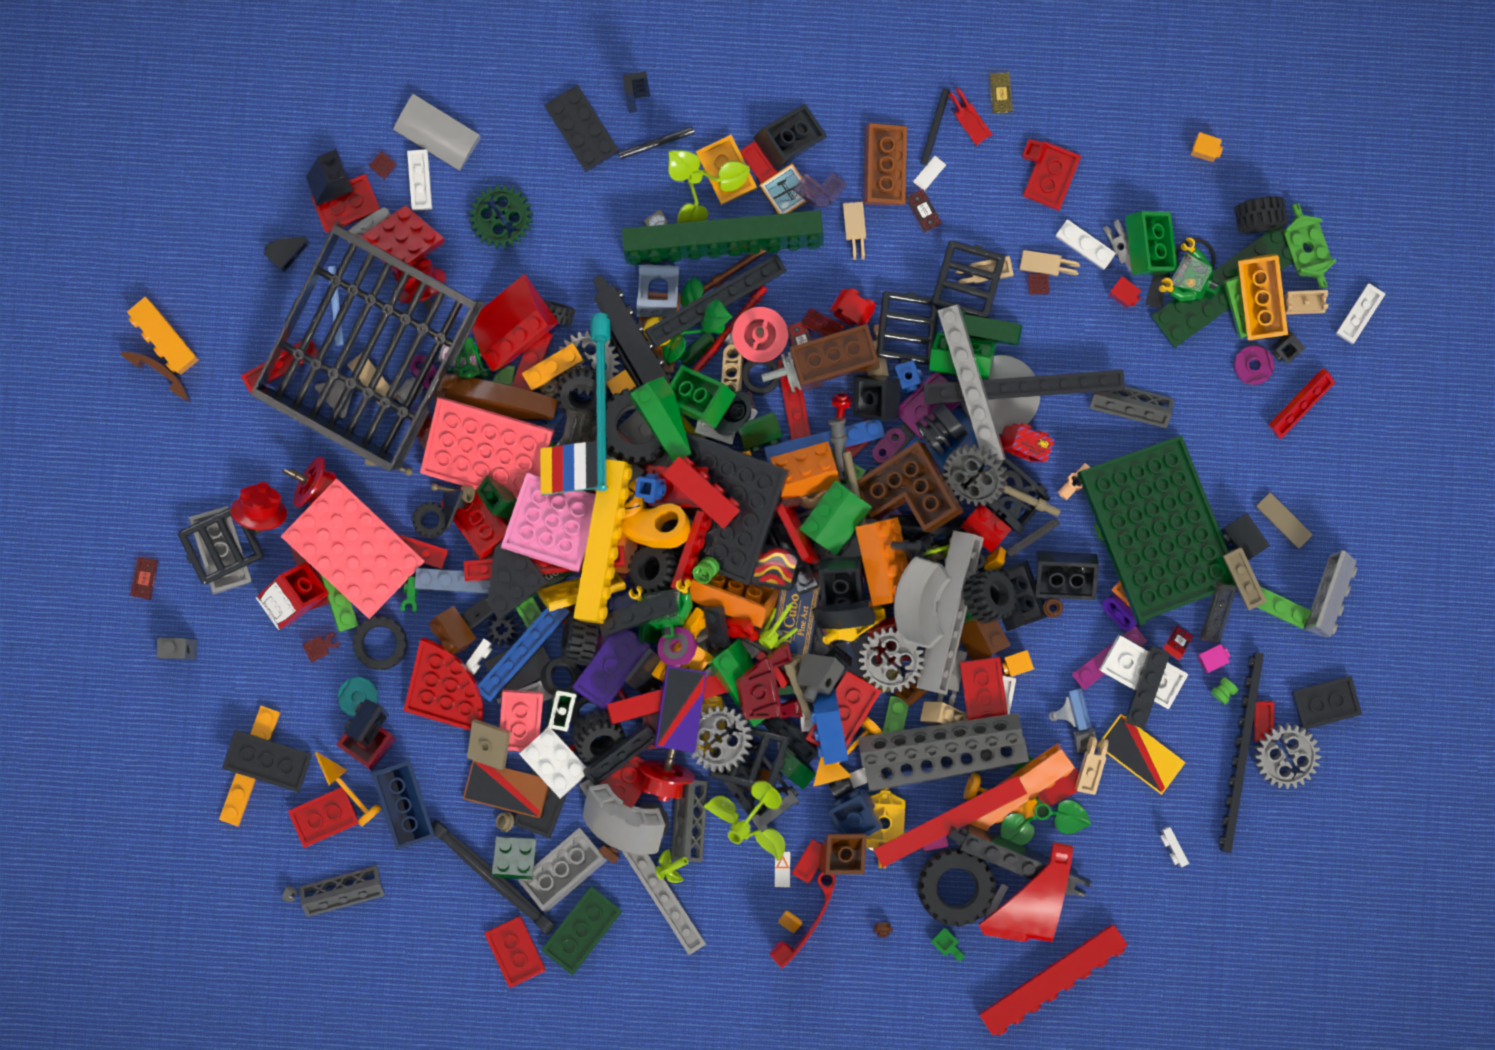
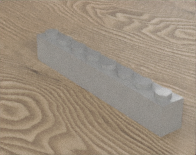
[938,305,1006,465]
[916,530,984,695]

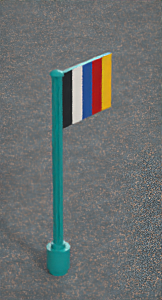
[540,313,611,496]

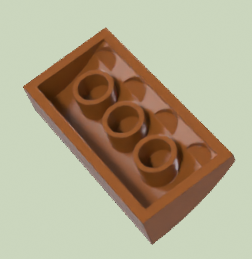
[863,123,907,205]

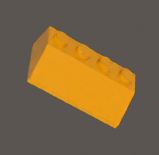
[1238,254,1288,340]

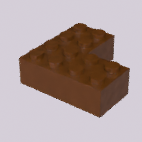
[857,441,964,532]

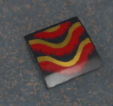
[752,544,801,591]

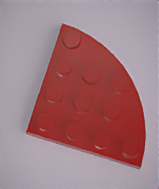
[403,637,484,731]

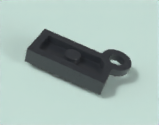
[703,606,730,654]

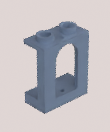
[636,264,679,317]

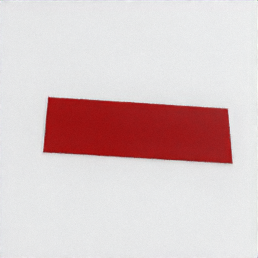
[1038,768,1079,807]

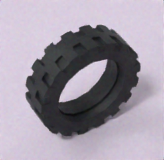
[353,617,408,670]

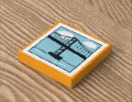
[759,164,814,214]

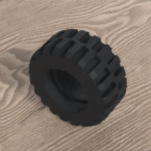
[606,387,665,467]
[917,848,996,927]

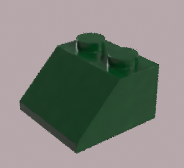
[737,412,783,454]

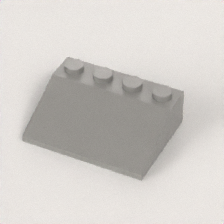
[1304,550,1357,638]

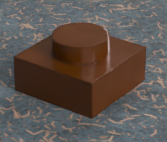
[599,844,620,864]

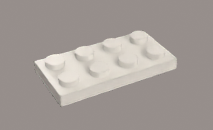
[1099,635,1188,709]

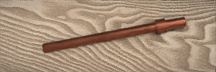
[703,251,768,294]

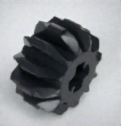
[486,615,520,647]

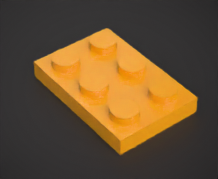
[696,135,757,206]

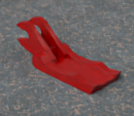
[949,87,993,145]

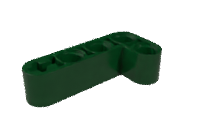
[943,311,1023,346]

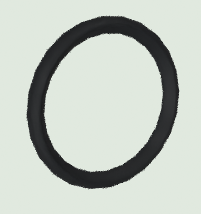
[1175,238,1216,269]

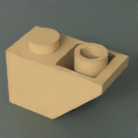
[920,702,967,726]

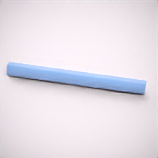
[328,266,344,346]

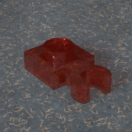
[302,633,341,663]

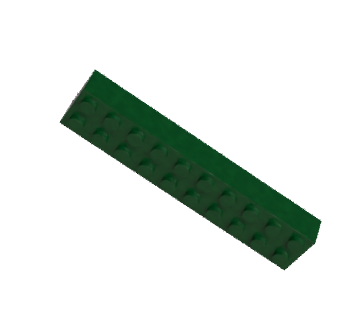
[622,210,823,266]

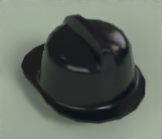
[714,391,752,436]

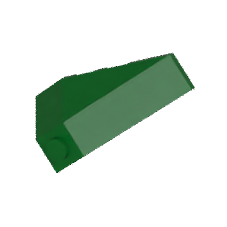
[630,376,691,462]
[706,638,764,727]

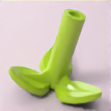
[655,849,688,883]

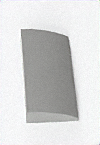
[393,94,481,171]
[188,506,252,595]
[518,828,607,913]

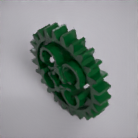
[469,184,533,249]

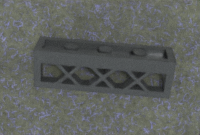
[1089,386,1174,428]
[671,781,708,862]
[299,866,385,917]

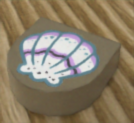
[644,209,667,226]

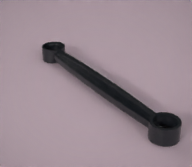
[431,819,556,935]

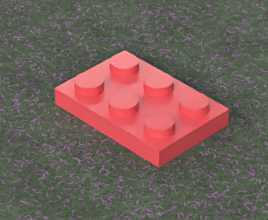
[499,690,543,751]

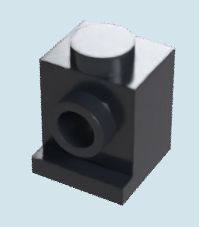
[1271,331,1306,364]

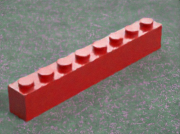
[978,924,1128,1036]

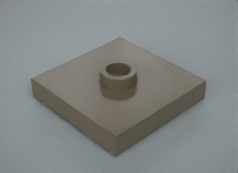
[467,719,511,770]

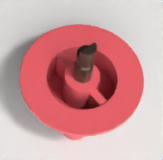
[732,307,788,363]

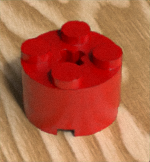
[829,288,876,326]

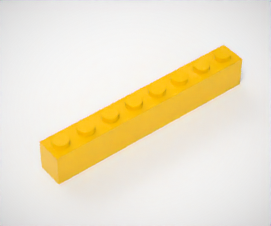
[574,459,632,624]

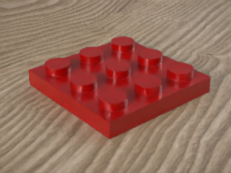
[361,205,444,276]

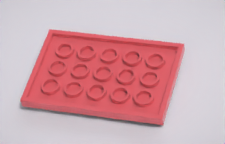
[420,397,554,499]
[281,478,425,619]

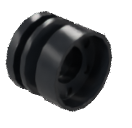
[915,402,968,456]

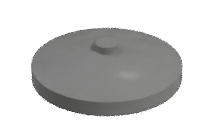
[961,355,1040,435]

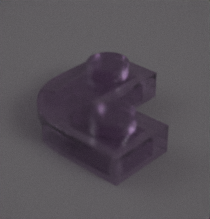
[793,172,847,207]

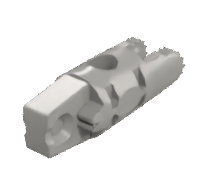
[348,207,391,243]
[1103,220,1132,270]

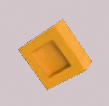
[984,546,1006,571]

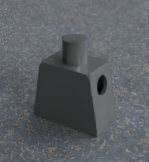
[157,638,197,660]
[797,653,845,703]

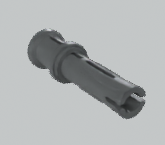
[828,418,848,480]

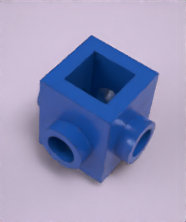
[893,360,923,393]
[635,473,666,503]

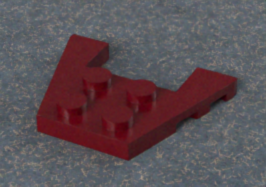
[735,643,803,719]

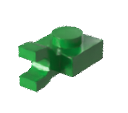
[400,577,418,612]
[931,928,965,962]

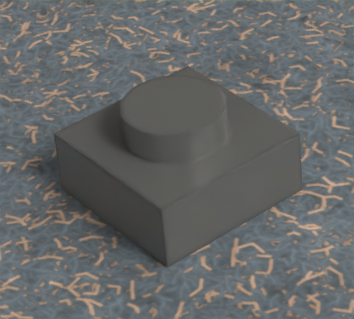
[1073,728,1097,753]

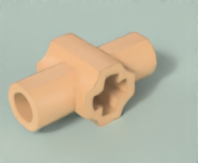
[1057,463,1090,500]

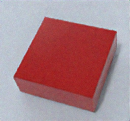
[1022,139,1048,163]

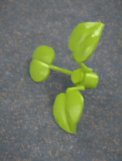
[668,150,750,223]
[703,781,785,861]

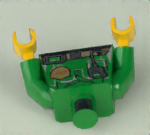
[1159,238,1221,302]
[629,579,693,638]

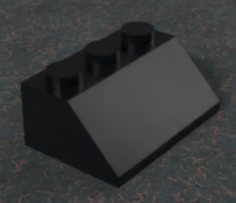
[1035,551,1099,600]
[999,561,1048,631]

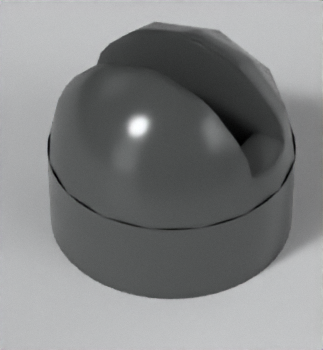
[281,885,298,902]

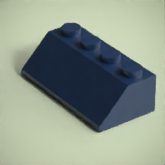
[371,760,435,850]

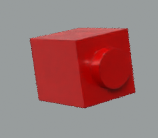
[1108,276,1141,309]

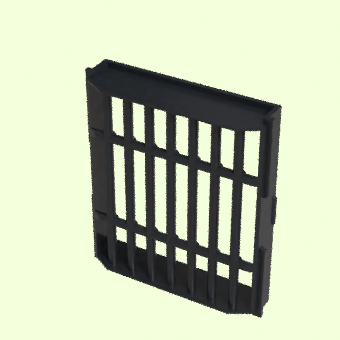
[250,221,485,472]

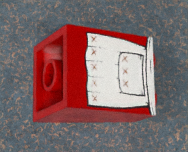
[256,561,329,630]

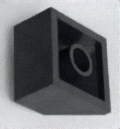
[306,149,353,206]
[853,375,900,422]
[1221,513,1270,560]
[344,699,389,749]

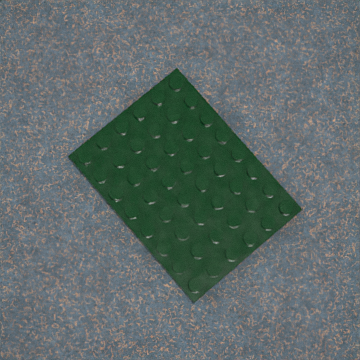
[1077,435,1236,623]

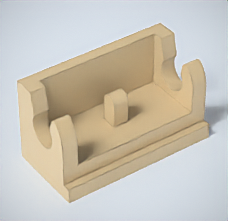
[1284,290,1328,315]

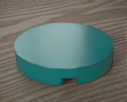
[338,677,378,717]

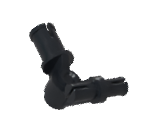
[891,533,933,562]

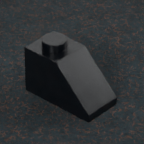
[263,237,310,272]

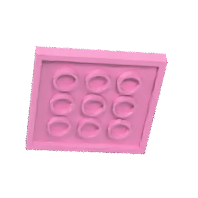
[501,473,596,572]

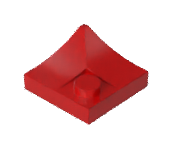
[756,651,790,689]

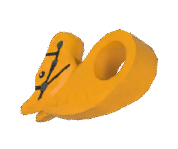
[620,479,691,548]

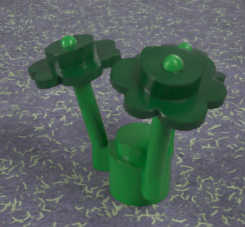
[446,338,494,380]

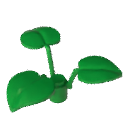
[662,277,732,365]
[1000,755,1091,846]

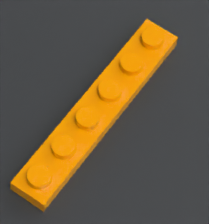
[219,706,281,826]

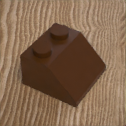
[428,606,477,656]
[960,620,1010,660]
[819,834,867,875]

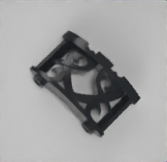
[961,458,1051,535]
[722,739,800,833]

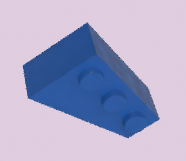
[810,689,849,765]

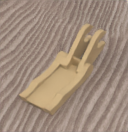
[843,202,866,260]
[1019,250,1080,276]

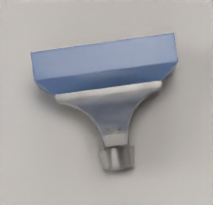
[1049,688,1092,731]

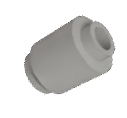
[395,376,424,405]

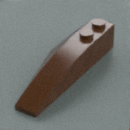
[434,374,558,421]

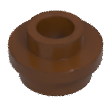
[1043,598,1063,618]
[873,922,893,937]

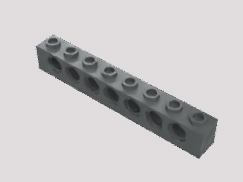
[858,713,1023,768]
[865,737,1029,792]

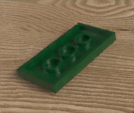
[541,886,623,976]

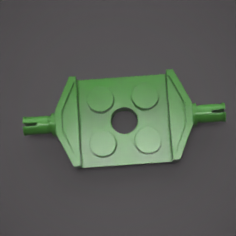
[1283,203,1336,289]

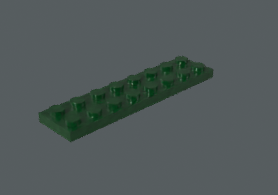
[1151,227,1293,348]

